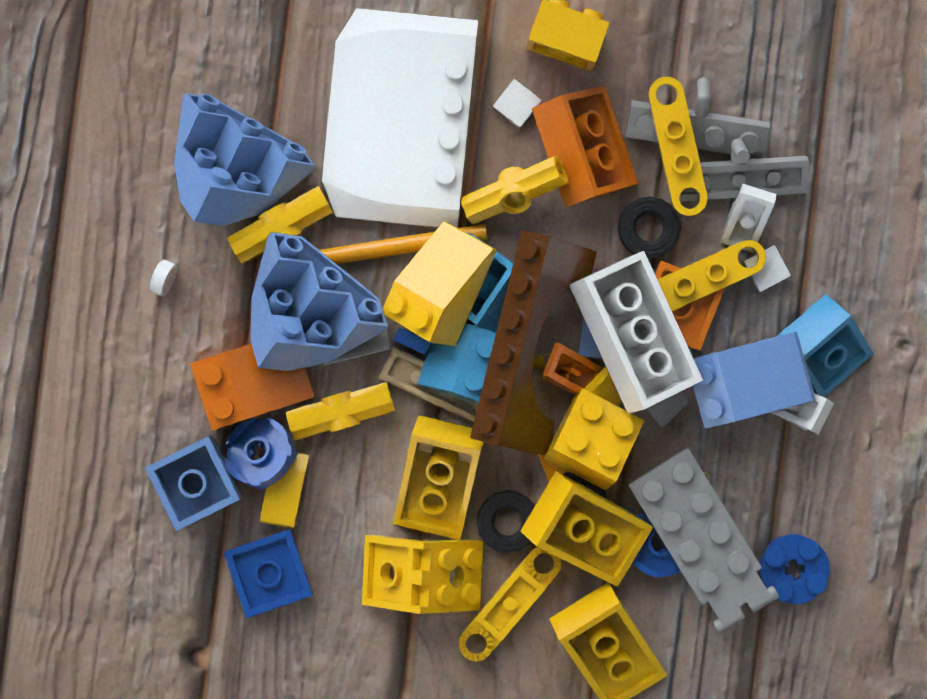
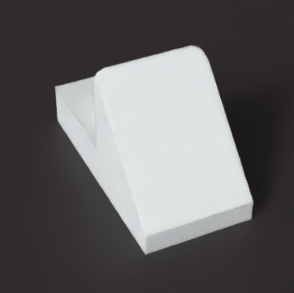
[720,184,776,253]
[770,393,834,435]

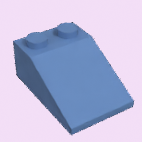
[693,331,816,429]

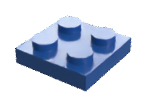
[224,529,313,618]

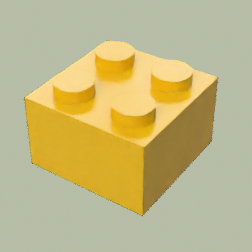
[526,0,610,72]
[544,388,645,491]

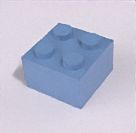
[145,435,243,531]

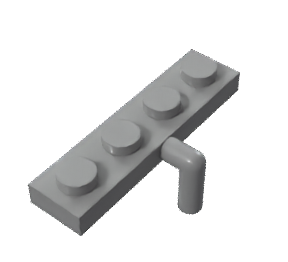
[625,77,770,159]
[668,139,809,202]

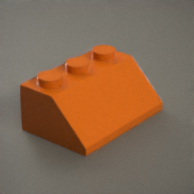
[531,85,638,208]

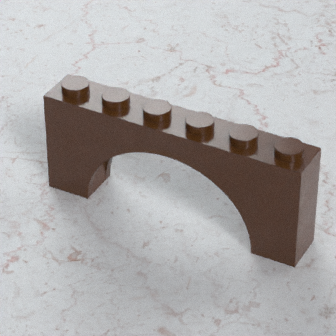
[470,230,597,455]

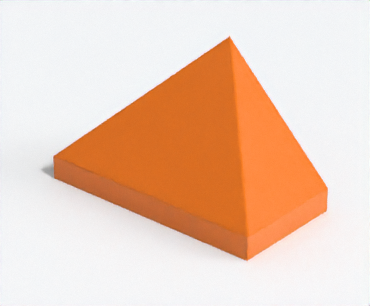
[542,342,603,395]

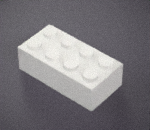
[569,251,703,413]

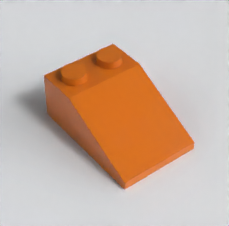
[190,344,315,431]

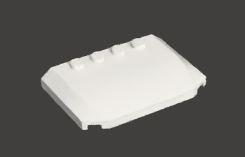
[322,8,478,228]

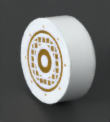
[150,260,177,297]

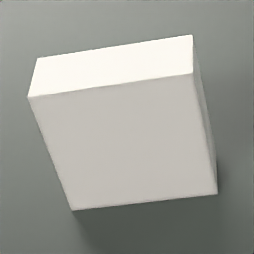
[492,79,541,129]
[742,245,791,293]

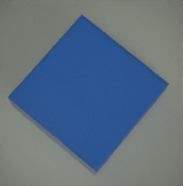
[394,327,431,355]

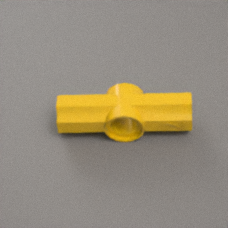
[461,156,569,225]
[227,186,334,264]
[286,382,395,441]

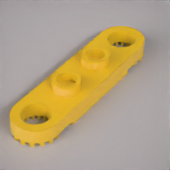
[648,77,708,216]
[657,240,766,311]
[459,547,562,662]

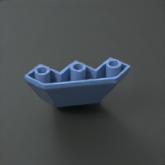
[174,93,316,226]
[250,232,388,371]

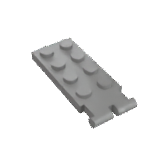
[627,447,779,634]

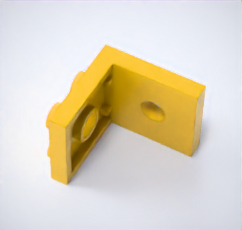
[362,535,483,614]

